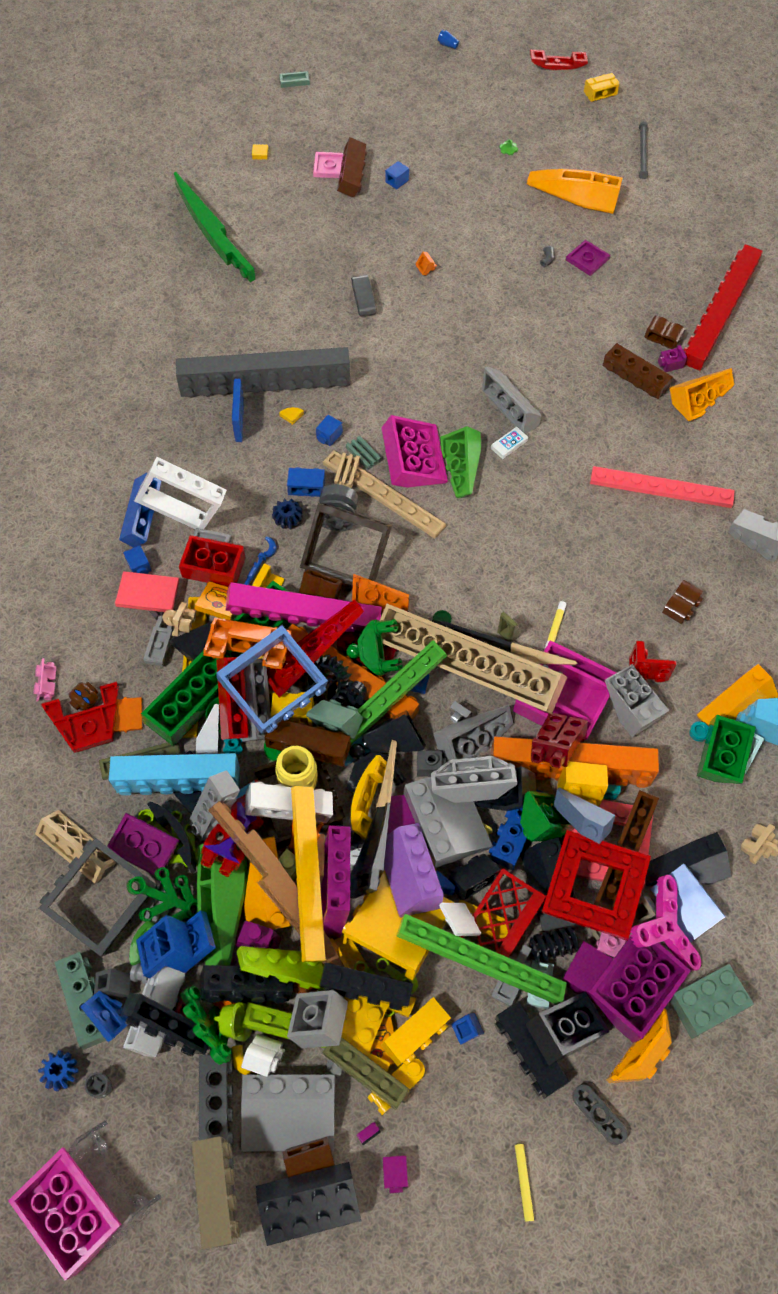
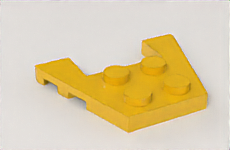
[341,997,417,1072]

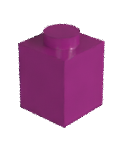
[383,1156,408,1194]

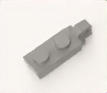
[491,945,532,1007]

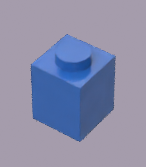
[385,161,409,190]
[316,415,343,447]
[123,545,152,574]

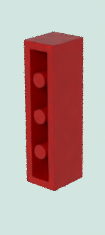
[216,657,248,740]

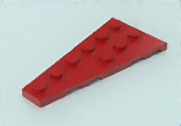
[267,599,364,698]

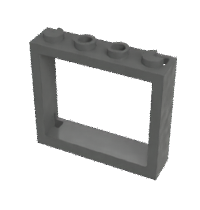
[39,838,158,956]

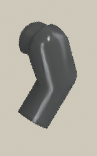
[540,245,555,267]

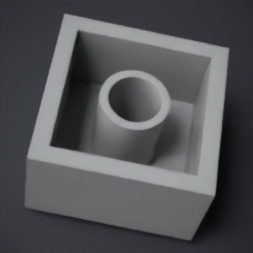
[287,990,348,1048]

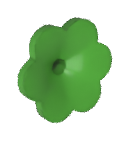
[499,139,518,155]

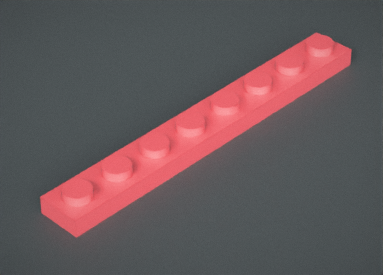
[590,466,734,508]

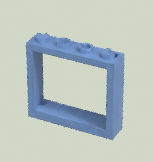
[217,625,328,735]

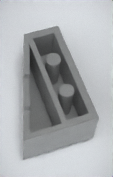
[728,509,778,563]

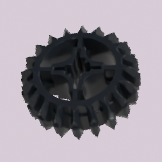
[301,655,354,704]

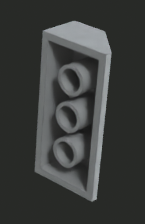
[482,367,541,434]

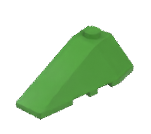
[440,426,481,498]

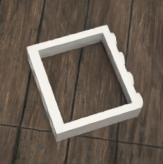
[134,457,226,529]

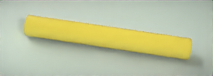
[515,1144,534,1222]

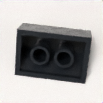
[521,837,576,914]

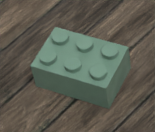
[669,964,754,1039]

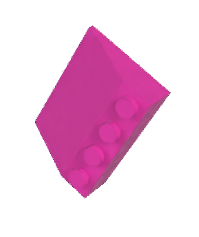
[381,415,448,488]
[8,1147,122,1281]

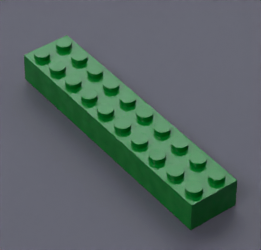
[141,581,292,747]

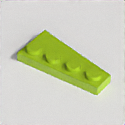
[237,946,324,991]

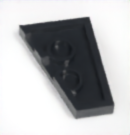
[170,621,213,662]

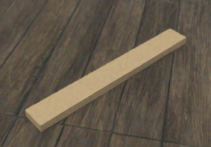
[323,450,446,539]

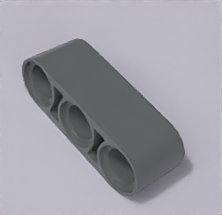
[351,275,376,316]

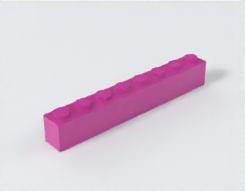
[225,582,382,632]

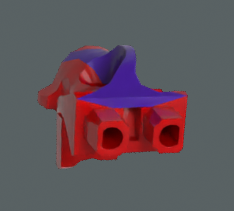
[201,803,264,877]

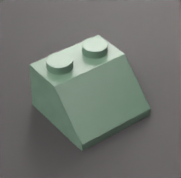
[306,700,363,740]

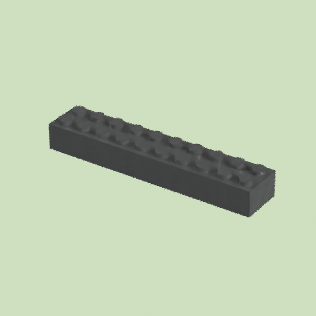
[176,347,350,397]

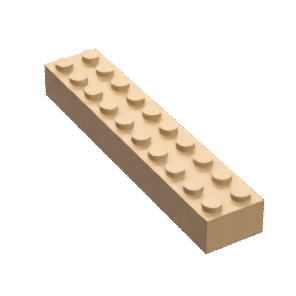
[380,604,567,714]

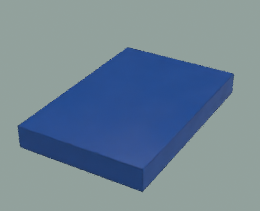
[232,379,244,442]

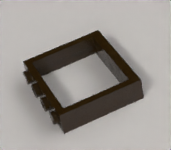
[300,503,392,587]
[245,759,345,850]

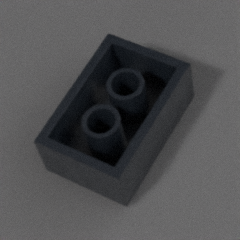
[525,991,610,1066]

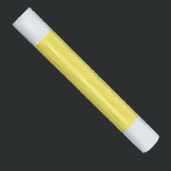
[544,601,567,650]

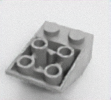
[605,665,669,737]

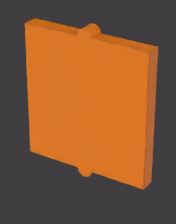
[114,697,143,733]

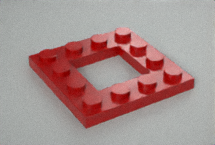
[542,830,651,941]

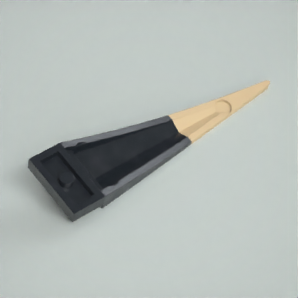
[428,619,578,665]
[350,740,397,899]

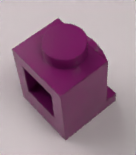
[658,345,687,372]

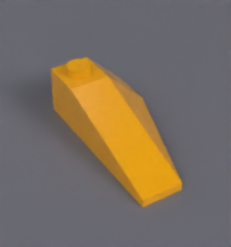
[670,368,734,421]
[696,664,778,726]
[244,837,290,930]

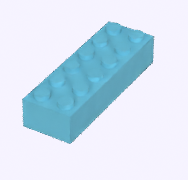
[109,753,240,796]

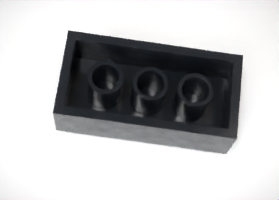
[256,1162,361,1246]

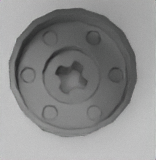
[319,484,358,531]

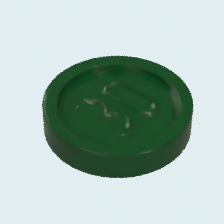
[433,610,452,623]

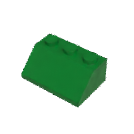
[696,715,756,784]
[520,791,574,842]

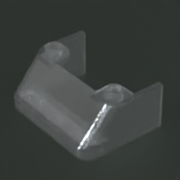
[67,1120,162,1250]

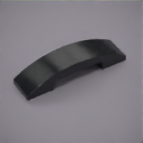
[147,801,196,874]

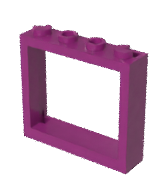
[320,826,350,938]

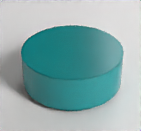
[689,721,709,742]

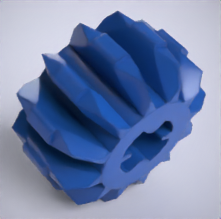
[38,1050,79,1092]

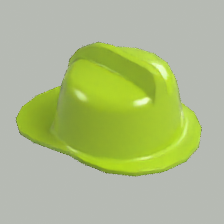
[214,1002,252,1042]

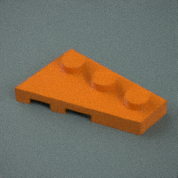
[352,574,409,613]

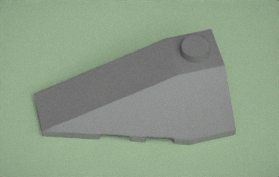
[434,705,514,762]

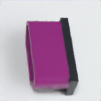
[357,1122,381,1146]

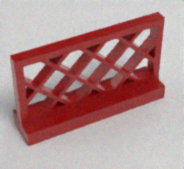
[459,868,546,958]

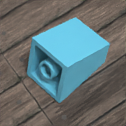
[736,698,778,745]

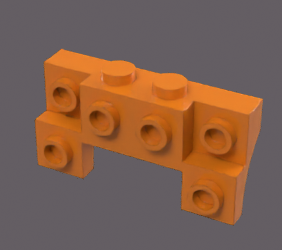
[203,618,292,669]

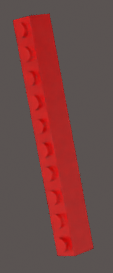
[683,244,763,371]

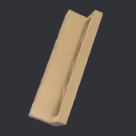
[35,810,116,884]

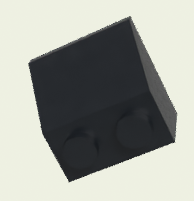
[448,854,501,901]

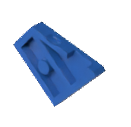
[80,991,128,1042]

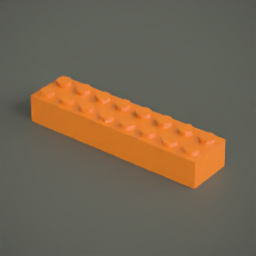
[491,737,659,788]

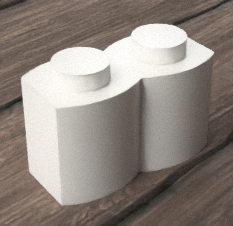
[241,1034,285,1077]

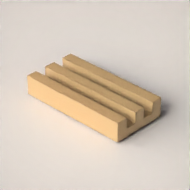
[334,453,360,488]

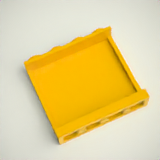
[342,870,454,981]

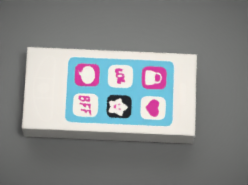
[491,427,529,459]

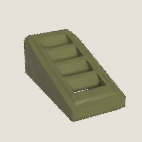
[497,611,520,642]

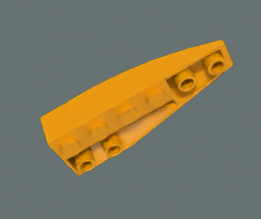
[527,169,623,214]

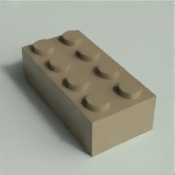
[192,1136,241,1249]

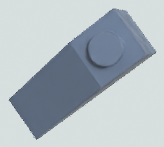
[554,788,615,844]

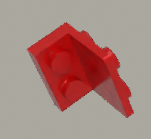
[629,641,676,682]

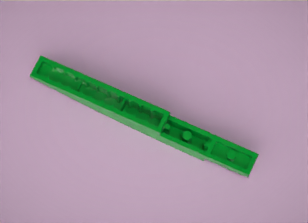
[173,172,256,282]

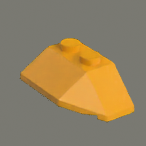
[606,1008,672,1083]

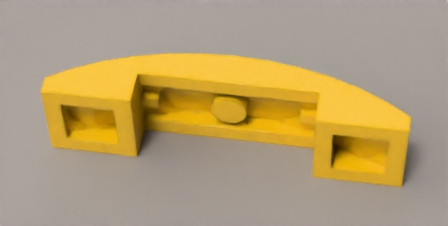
[351,755,387,839]

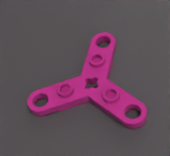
[630,875,701,972]

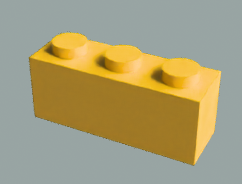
[380,997,451,1067]

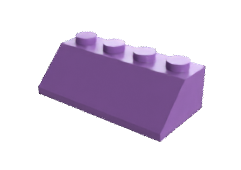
[384,823,444,918]

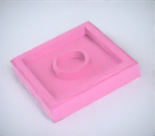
[313,152,343,178]

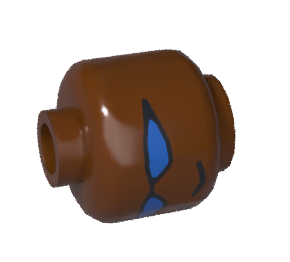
[68,682,99,711]

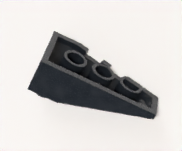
[473,766,536,811]

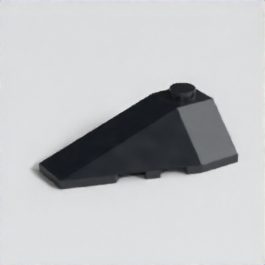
[645,832,732,886]

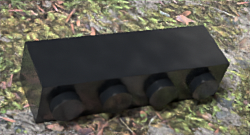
[494,1001,569,1099]

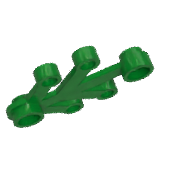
[127,867,198,922]
[181,986,231,1065]

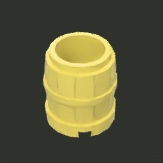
[276,746,318,790]

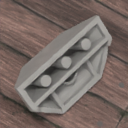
[431,756,517,803]

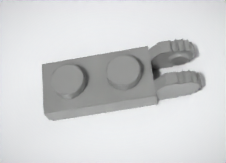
[144,616,175,666]

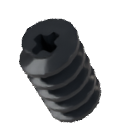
[530,927,579,963]

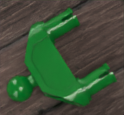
[346,619,403,676]

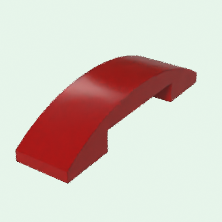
[530,50,588,70]

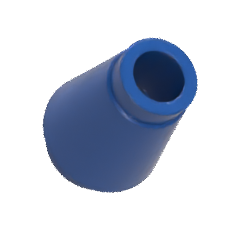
[437,30,460,49]

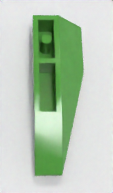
[197,844,247,966]

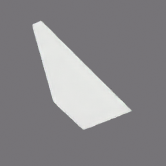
[196,704,219,754]

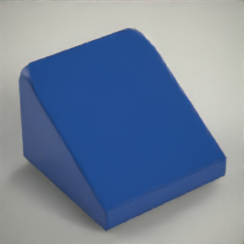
[436,871,456,895]
[451,1013,484,1045]

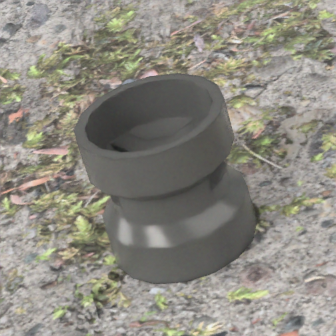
[85,1072,112,1099]

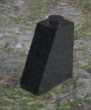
[362,710,426,753]

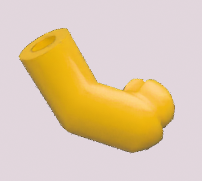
[231,1045,255,1075]

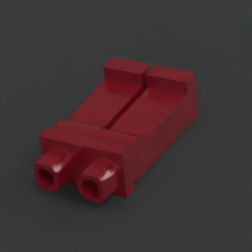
[531,712,588,768]

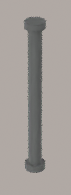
[639,122,648,179]

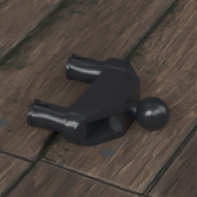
[347,744,407,801]

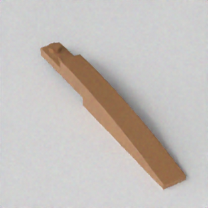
[208,801,344,967]

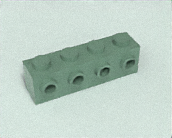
[55,952,106,1050]

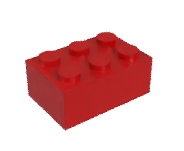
[179,535,246,587]

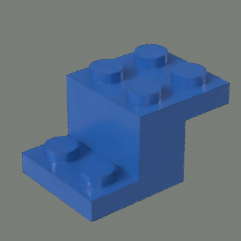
[136,910,216,978]

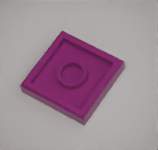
[565,239,611,276]

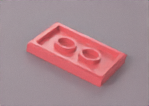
[115,571,179,612]

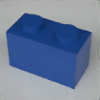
[287,467,325,497]

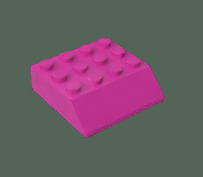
[513,640,616,740]

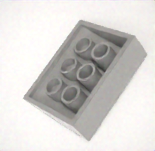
[404,777,493,868]
[241,1075,335,1151]

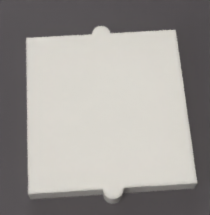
[439,903,481,936]

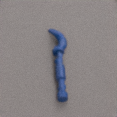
[244,536,277,585]

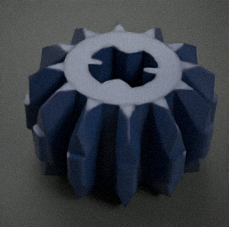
[272,498,303,530]

